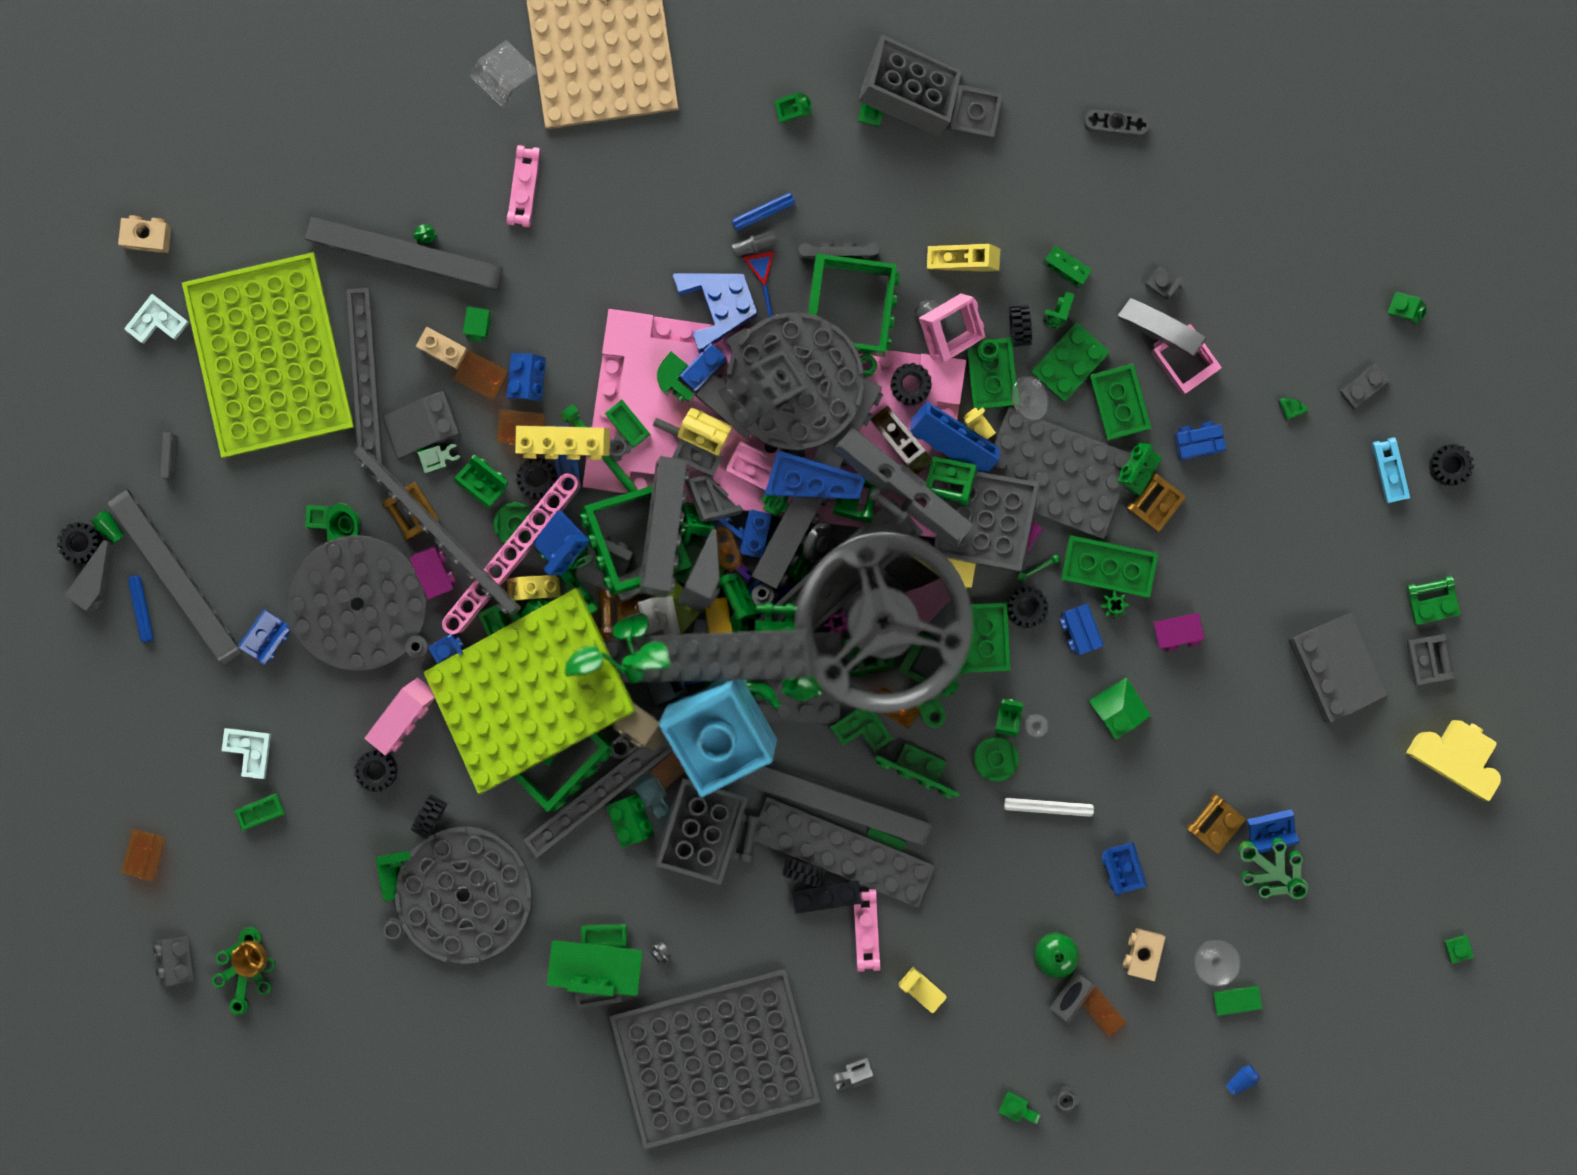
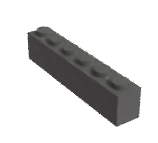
[639,456,689,597]

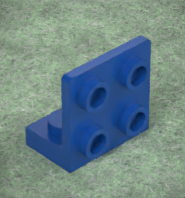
[533,511,590,576]

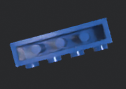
[910,401,1000,473]

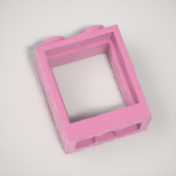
[919,294,986,362]
[1150,324,1222,396]

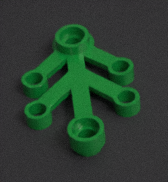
[1238,838,1309,899]
[212,927,276,1015]

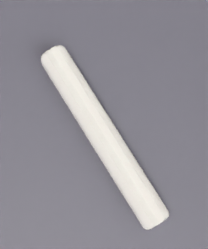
[1004,798,1094,817]

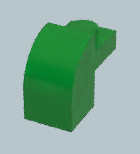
[657,351,695,403]

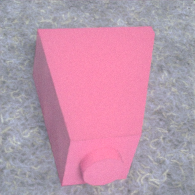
[903,578,951,634]

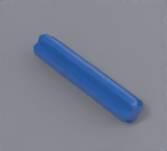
[732,193,795,231]
[128,576,154,642]

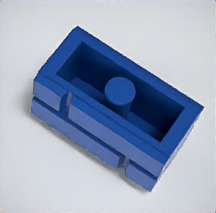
[680,343,728,393]
[1174,421,1226,461]
[1059,603,1104,656]

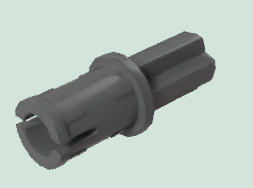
[732,231,777,258]

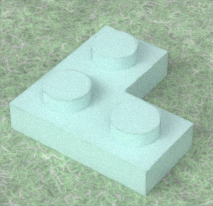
[124,294,189,344]
[222,728,271,779]

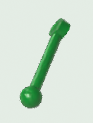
[1017,555,1060,581]

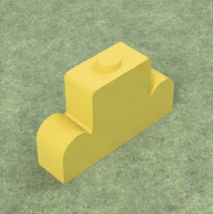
[1406,720,1501,801]

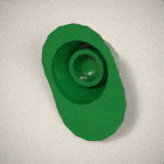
[326,503,362,542]

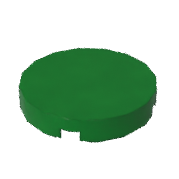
[493,502,539,544]
[974,737,1019,782]

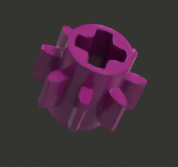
[824,610,849,636]

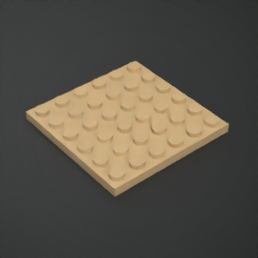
[527,0,679,129]

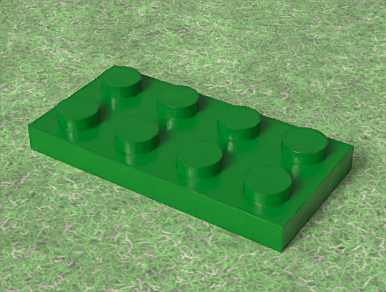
[1060,535,1159,598]

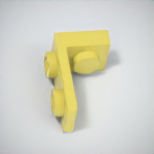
[963,407,996,439]
[506,575,561,601]
[898,967,947,1013]

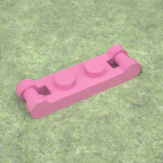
[507,145,540,228]
[854,889,880,972]

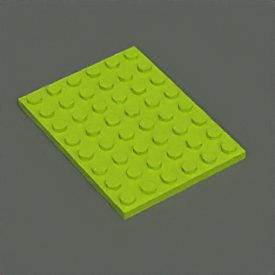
[182,252,355,458]
[424,588,636,794]

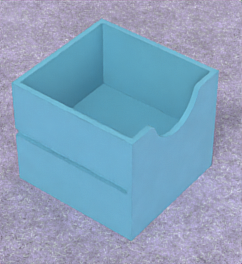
[659,679,778,797]

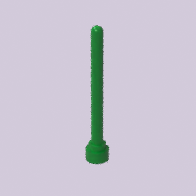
[560,404,637,492]

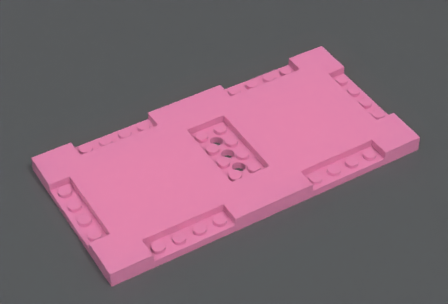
[582,309,966,539]

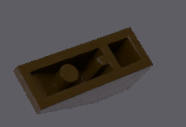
[871,406,933,475]

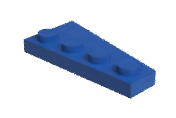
[765,451,865,499]

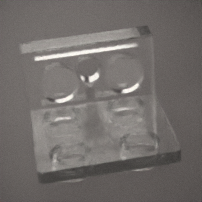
[470,40,537,107]

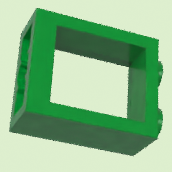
[898,631,971,698]

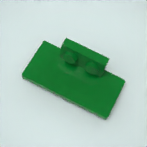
[874,743,960,799]
[547,940,643,996]

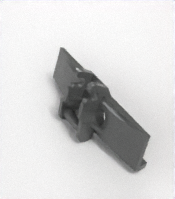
[834,427,973,548]

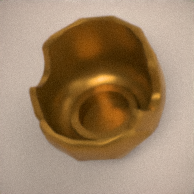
[231,941,268,978]

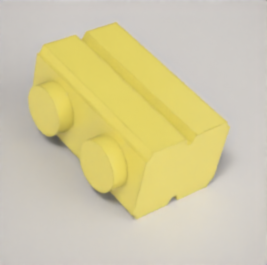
[677,407,732,456]

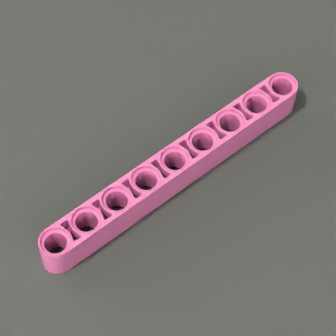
[442,474,581,634]

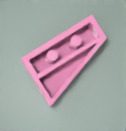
[364,677,435,756]

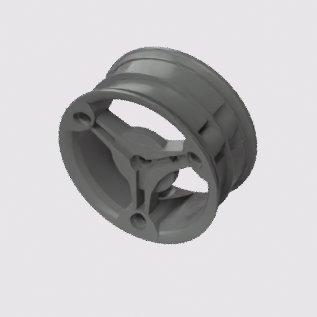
[795,531,972,712]

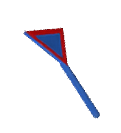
[742,251,775,317]

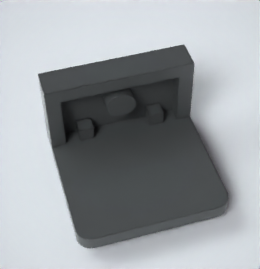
[575,533,634,592]

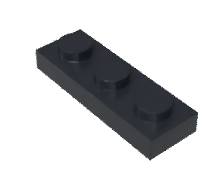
[792,880,863,914]

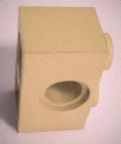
[118,215,172,253]
[416,327,470,371]
[1123,928,1165,981]

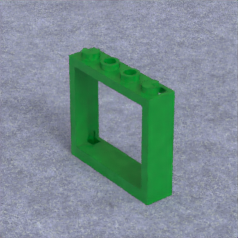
[808,253,900,357]
[580,485,692,597]
[514,731,615,812]

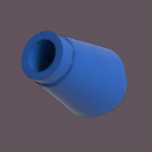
[1226,1064,1261,1096]

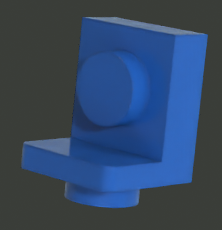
[428,634,464,664]

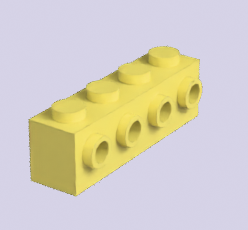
[515,426,610,460]

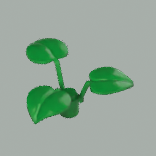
[565,613,671,683]

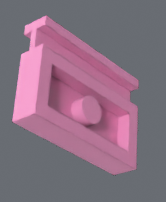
[725,441,775,491]

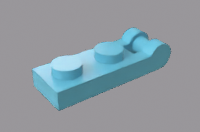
[1371,437,1410,504]

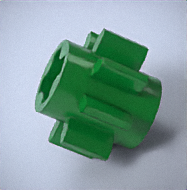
[761,495,789,517]
[1100,591,1130,620]

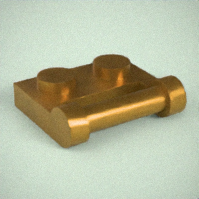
[1126,473,1187,532]
[382,482,440,542]
[1186,793,1246,854]

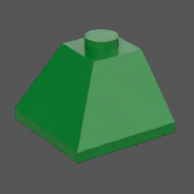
[1088,677,1151,740]

